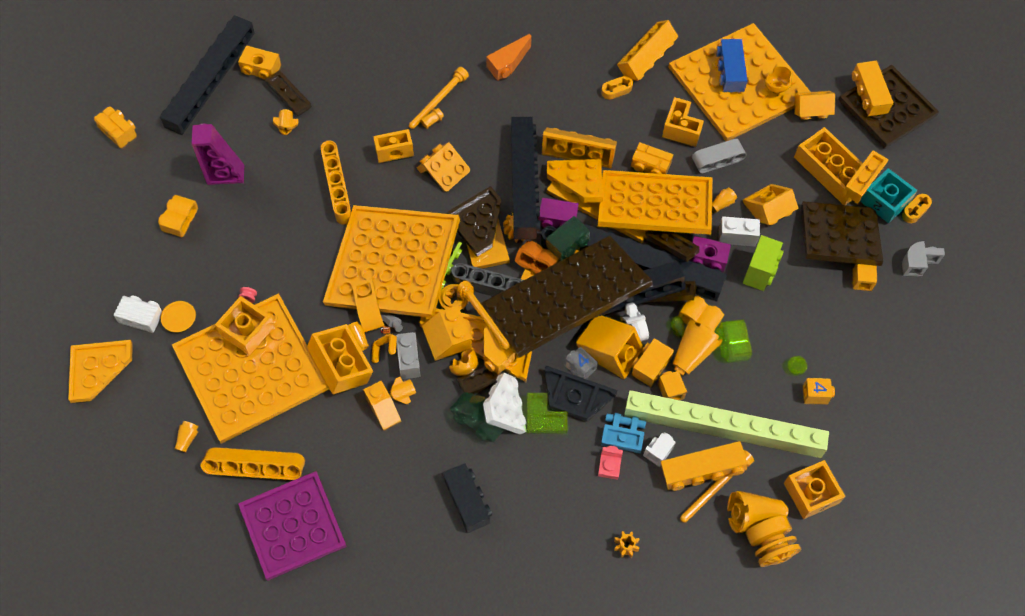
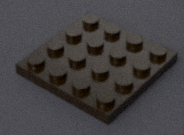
[838,65,939,148]
[801,201,883,266]

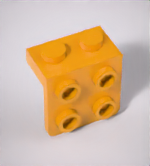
[416,142,470,192]

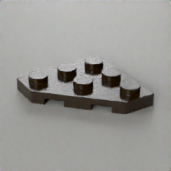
[445,186,501,257]

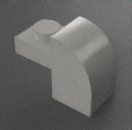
[902,241,945,276]

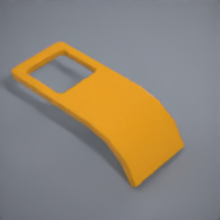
[352,279,385,332]

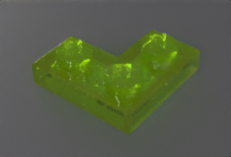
[527,393,568,433]

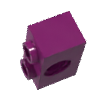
[689,236,731,272]

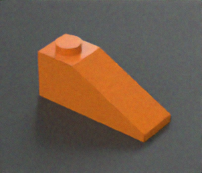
[486,34,532,81]

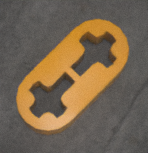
[601,76,633,100]
[902,194,932,223]

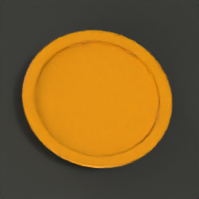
[161,301,196,332]

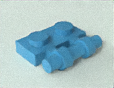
[601,413,646,453]

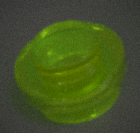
[787,356,807,375]

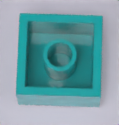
[860,168,917,223]

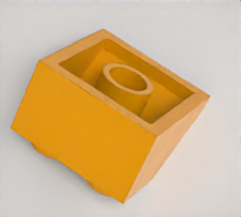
[742,184,798,225]
[422,305,472,361]

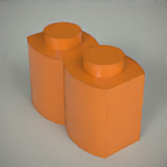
[515,241,560,274]

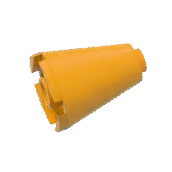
[672,319,723,375]
[727,491,788,533]

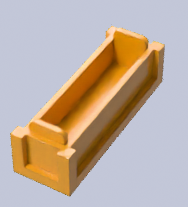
[842,151,889,204]

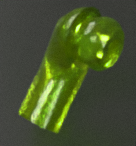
[670,316,685,338]

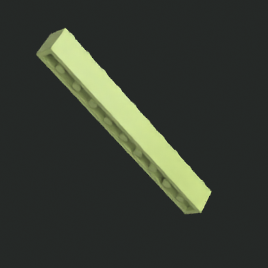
[624,390,829,458]

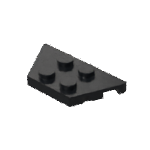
[545,366,618,421]

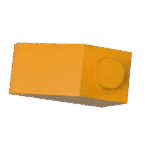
[484,327,515,375]
[363,381,401,431]

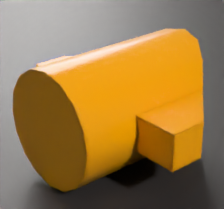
[273,109,298,135]
[390,377,416,404]

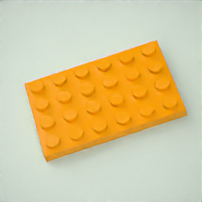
[598,170,712,235]

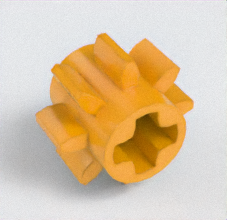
[614,531,640,558]

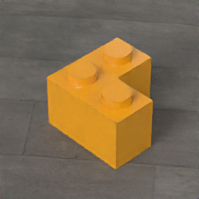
[662,97,704,147]

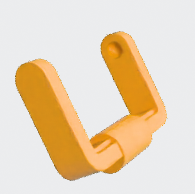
[372,334,397,363]

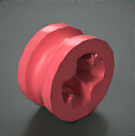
[238,287,257,303]

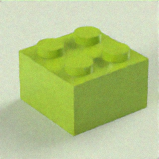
[743,235,784,291]

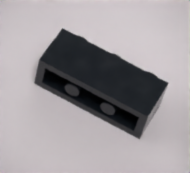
[443,463,492,534]

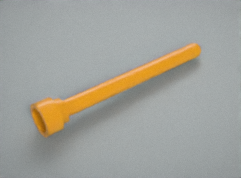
[409,67,469,129]
[457,281,510,349]
[680,450,754,523]

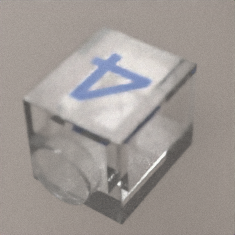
[566,347,598,379]

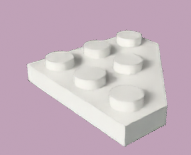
[483,373,527,434]

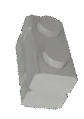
[396,332,421,379]

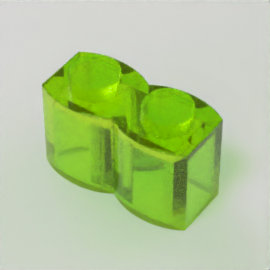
[716,319,752,363]

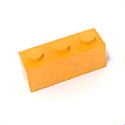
[852,60,893,116]

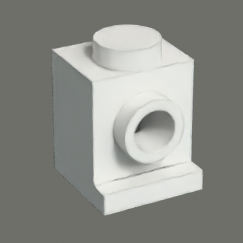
[643,433,676,467]

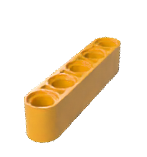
[321,140,351,225]
[201,447,305,480]

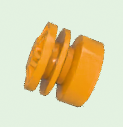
[746,515,802,567]

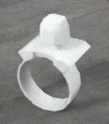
[620,303,649,342]

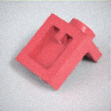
[598,446,623,480]

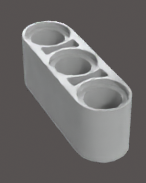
[692,139,746,173]

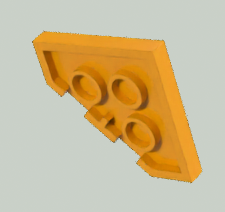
[547,159,603,203]
[68,340,132,403]

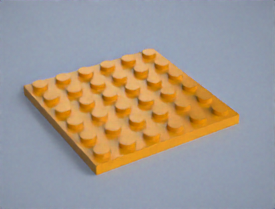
[668,23,810,141]
[323,205,460,318]
[172,293,329,444]

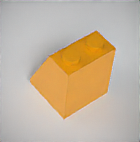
[576,315,644,380]

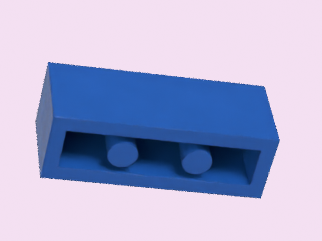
[716,39,747,92]

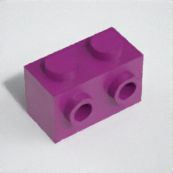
[538,198,579,232]

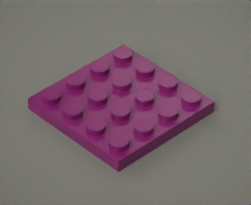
[238,471,347,581]

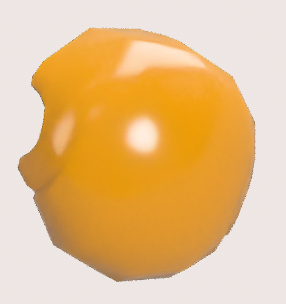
[765,66,793,93]
[449,349,478,376]

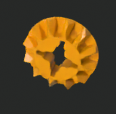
[439,284,469,310]

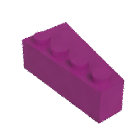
[192,124,245,185]

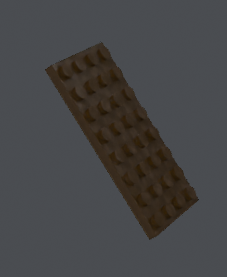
[481,235,653,358]

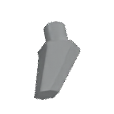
[380,312,403,332]

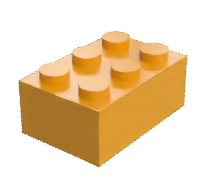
[307,324,373,394]

